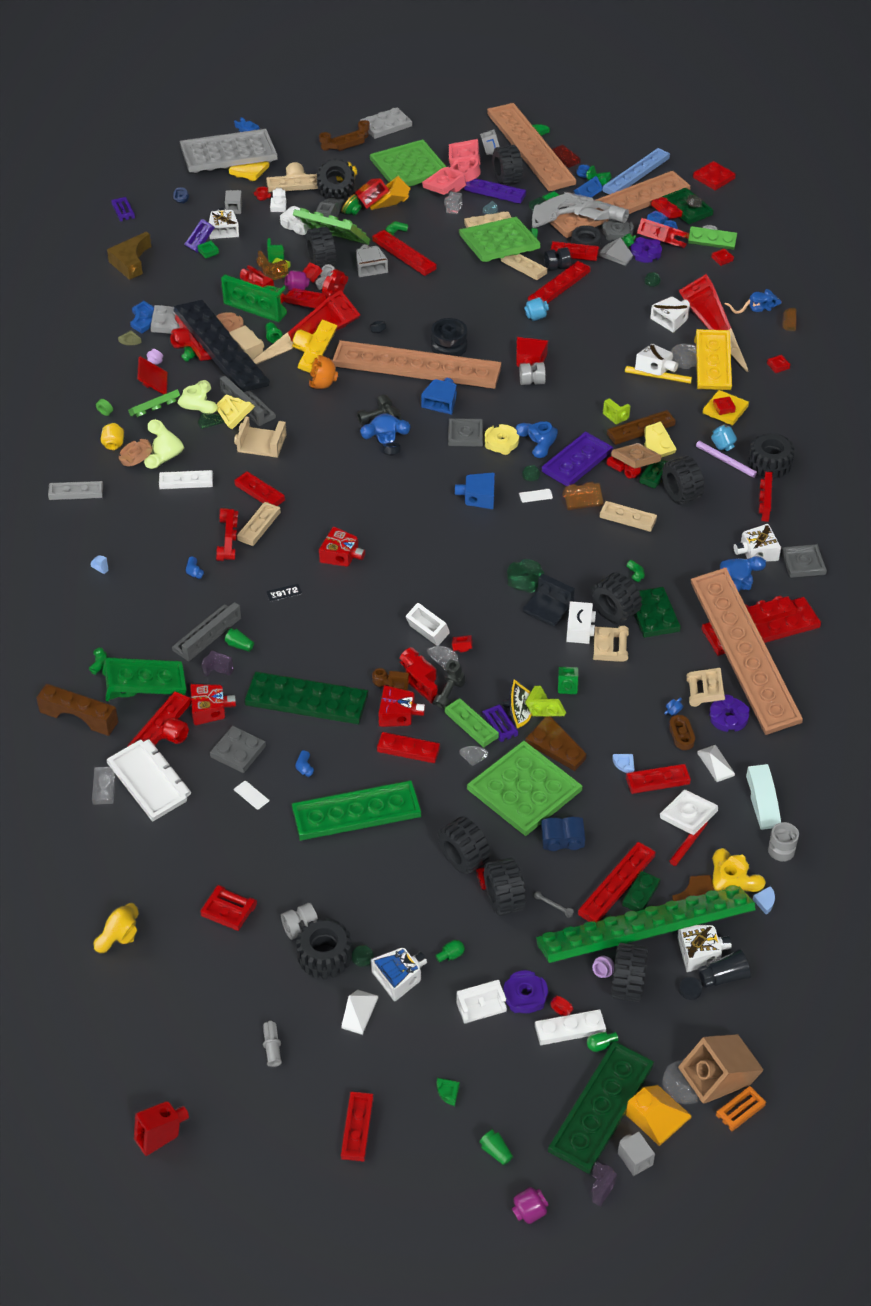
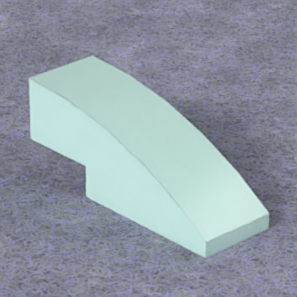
[746,764,781,830]

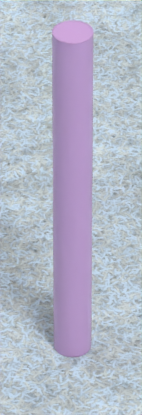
[696,441,757,478]

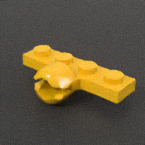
[292,320,337,373]

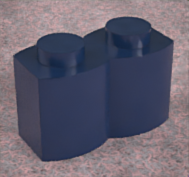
[541,817,585,851]

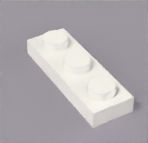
[535,1010,606,1045]

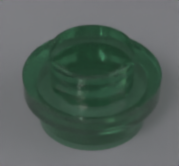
[645,272,661,287]
[522,465,540,481]
[352,945,374,967]

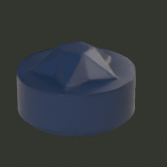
[173,187,189,203]

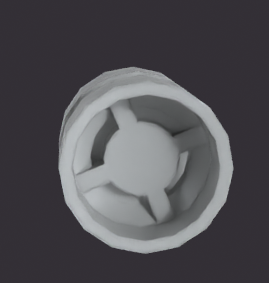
[519,362,545,385]
[768,822,799,861]
[281,902,318,940]

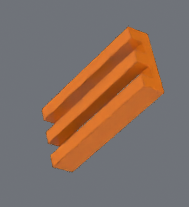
[716,1086,766,1131]

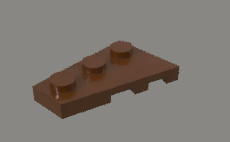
[526,716,586,771]

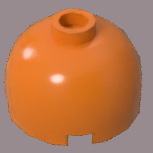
[309,355,338,389]

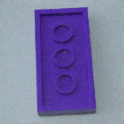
[542,431,613,487]

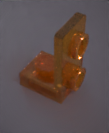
[257,251,288,280]

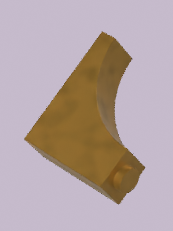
[107,231,152,280]

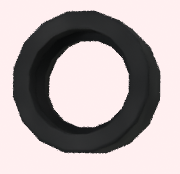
[571,225,601,247]

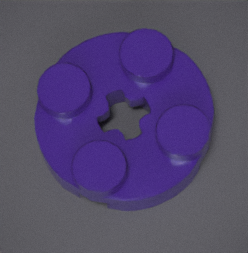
[631,237,662,263]
[709,695,749,732]
[503,970,548,1013]

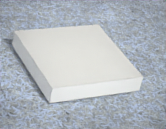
[660,790,718,835]

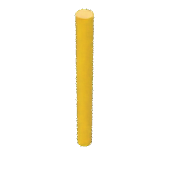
[625,366,692,384]

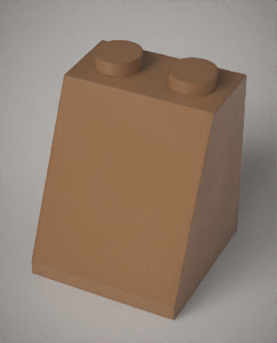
[678,1034,763,1103]

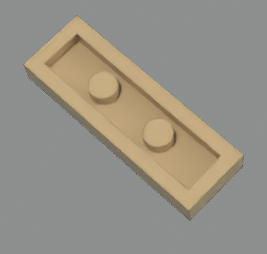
[464,212,511,228]
[501,254,547,280]
[600,501,657,532]
[237,502,281,546]

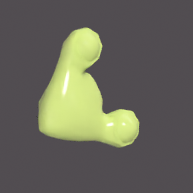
[177,380,218,414]
[144,419,184,469]

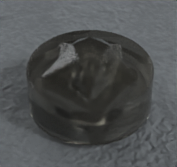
[686,195,703,207]

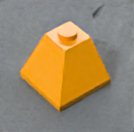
[370,176,411,210]
[626,1085,692,1146]

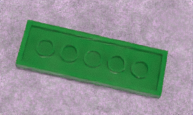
[292,780,421,841]

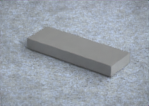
[48,481,103,500]

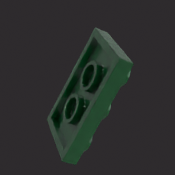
[662,187,714,225]
[634,587,681,638]

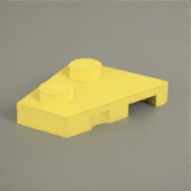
[216,395,255,429]
[644,422,677,457]

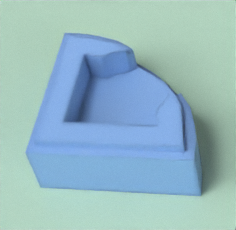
[91,555,109,574]
[612,754,634,773]
[753,886,775,914]

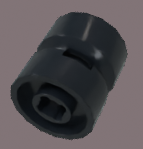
[544,247,571,271]

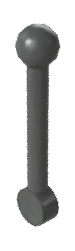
[534,891,573,917]

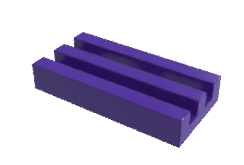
[111,197,135,221]
[185,219,215,253]
[482,704,518,742]

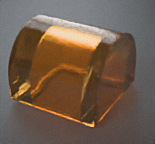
[783,308,796,331]

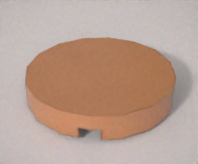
[217,312,244,332]
[119,439,152,466]

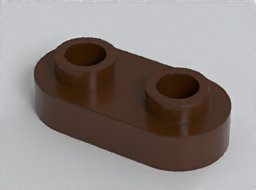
[669,715,695,750]

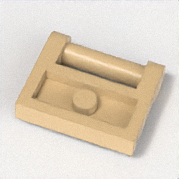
[593,626,629,662]
[686,668,725,707]

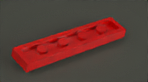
[372,230,436,276]
[528,261,590,304]
[578,841,656,922]

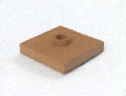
[611,443,661,468]

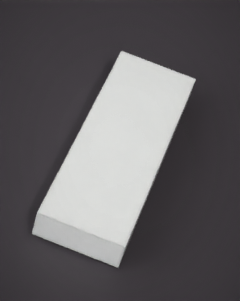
[159,470,213,489]

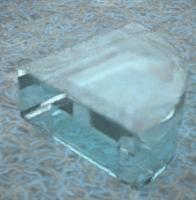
[482,201,498,214]

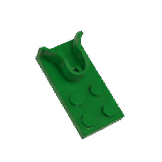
[221,274,287,323]
[102,658,186,702]

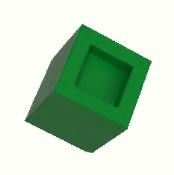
[267,238,284,262]

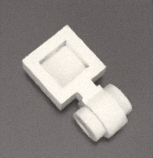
[270,188,287,212]

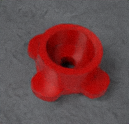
[254,186,271,200]

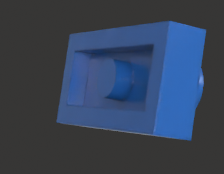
[574,176,603,197]

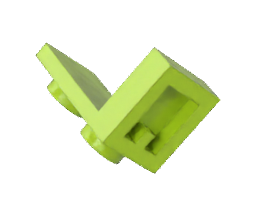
[525,686,566,716]

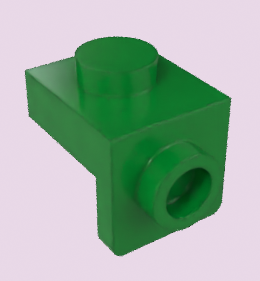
[586,166,611,186]

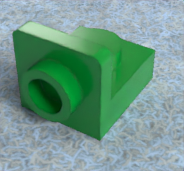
[558,667,578,694]

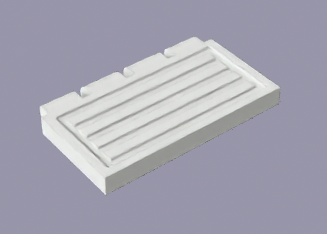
[107,739,191,822]

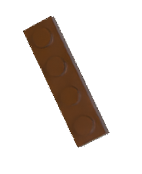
[607,410,676,445]

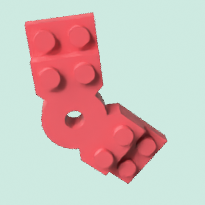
[422,139,481,195]

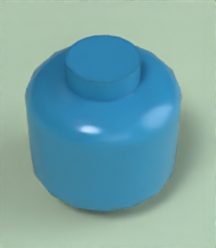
[524,297,549,321]
[711,425,737,451]

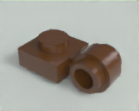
[372,668,409,691]

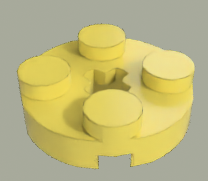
[484,424,519,455]

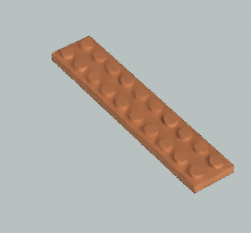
[487,103,576,191]
[549,171,691,238]
[332,340,502,389]
[691,568,803,735]

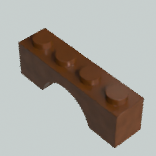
[36,684,118,736]

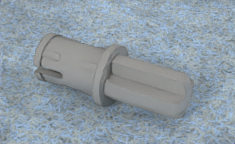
[263,1021,282,1067]

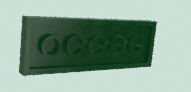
[245,672,368,724]
[548,1041,654,1174]

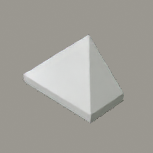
[698,745,735,782]
[342,990,378,1035]

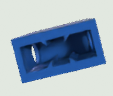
[421,378,457,415]
[455,473,495,509]

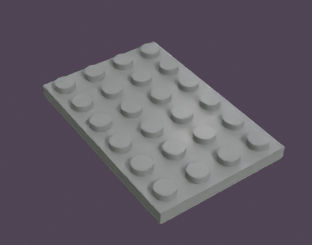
[180,129,277,173]

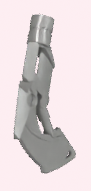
[532,192,629,228]

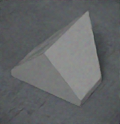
[598,237,633,266]

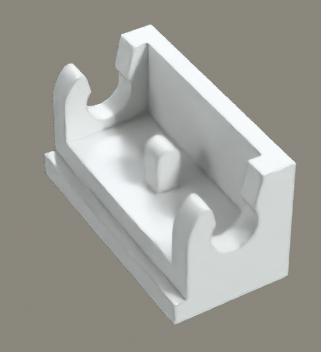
[457,980,507,1024]

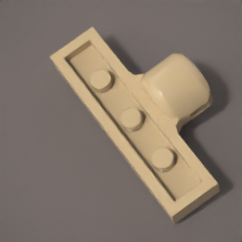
[266,162,318,192]

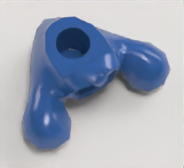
[360,413,411,444]
[515,422,558,458]
[720,556,766,592]

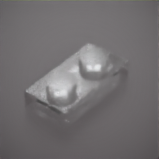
[92,767,116,805]

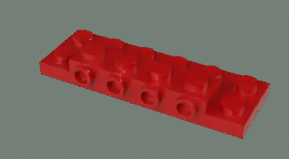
[702,596,821,656]

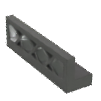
[220,376,276,426]
[172,602,241,661]

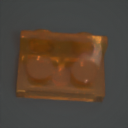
[562,482,603,510]

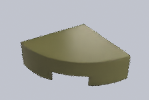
[118,331,142,345]

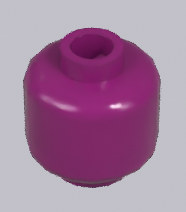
[285,271,309,291]
[512,1187,549,1224]

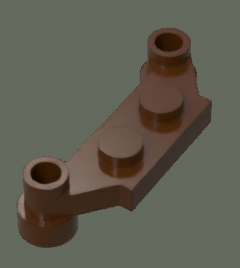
[319,120,370,151]

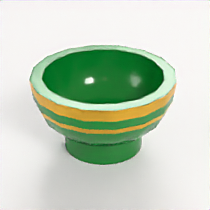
[341,194,361,216]

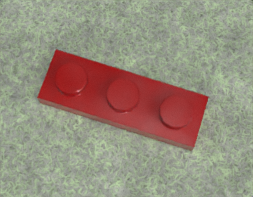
[551,241,599,261]
[283,288,326,308]
[234,471,285,506]
[758,472,772,522]
[377,732,440,763]
[626,764,691,794]
[341,1092,374,1162]

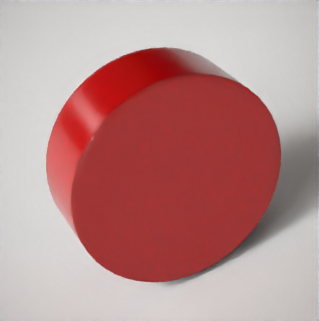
[550,996,573,1016]

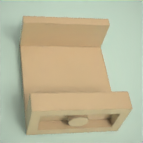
[234,416,286,458]

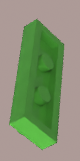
[688,227,737,250]
[128,389,180,417]
[445,698,499,748]

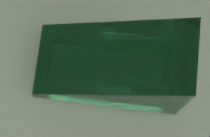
[198,413,224,429]

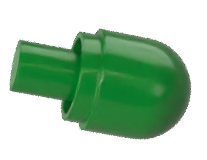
[435,940,465,963]
[587,1031,619,1052]

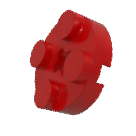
[322,269,348,299]

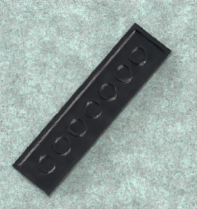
[173,300,270,392]

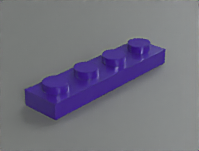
[464,179,526,203]

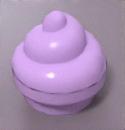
[147,349,163,365]
[593,956,614,978]

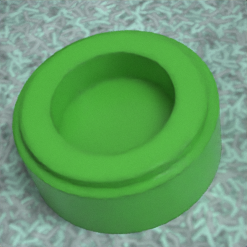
[96,399,113,416]

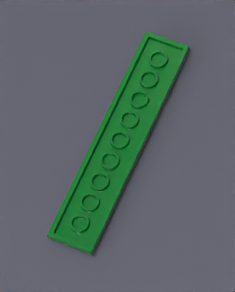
[536,885,755,963]

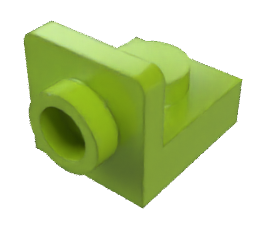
[603,398,630,425]

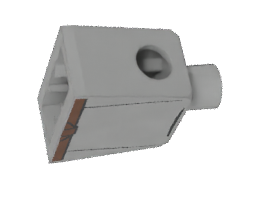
[356,245,388,277]

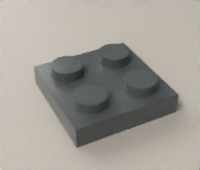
[210,726,266,773]

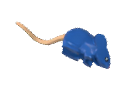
[725,289,782,314]

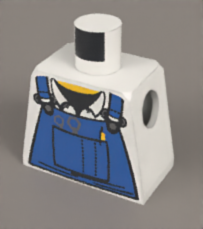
[371,948,427,1002]

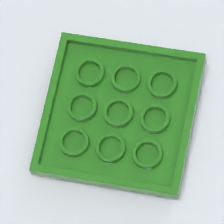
[370,140,446,186]
[293,208,370,245]
[459,217,540,262]
[467,741,582,836]

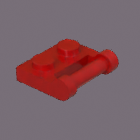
[200,885,257,931]

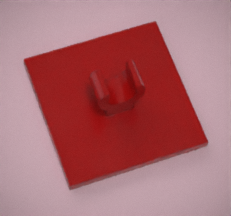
[137,356,168,395]

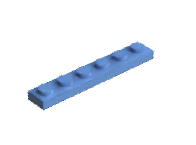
[603,148,670,194]

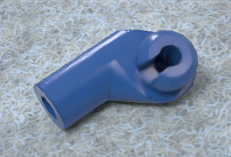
[186,557,204,579]
[295,750,314,777]

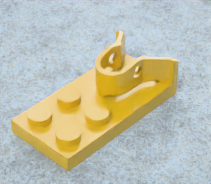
[694,329,732,390]

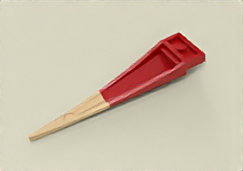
[678,274,748,372]
[253,290,360,364]

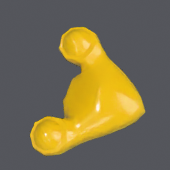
[712,848,766,892]
[93,903,139,953]

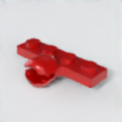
[170,315,212,361]
[128,691,192,746]

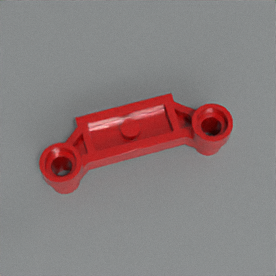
[216,508,238,561]

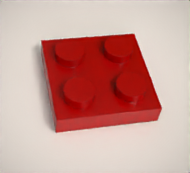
[693,161,736,190]

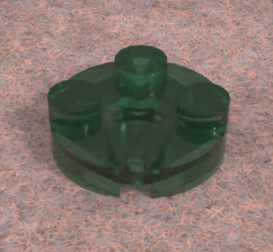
[507,559,544,593]

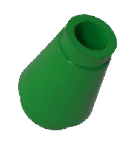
[265,322,282,343]
[225,628,254,652]
[479,1129,513,1166]

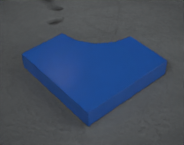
[130,301,154,334]

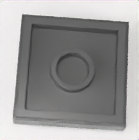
[448,419,483,447]
[781,544,827,578]

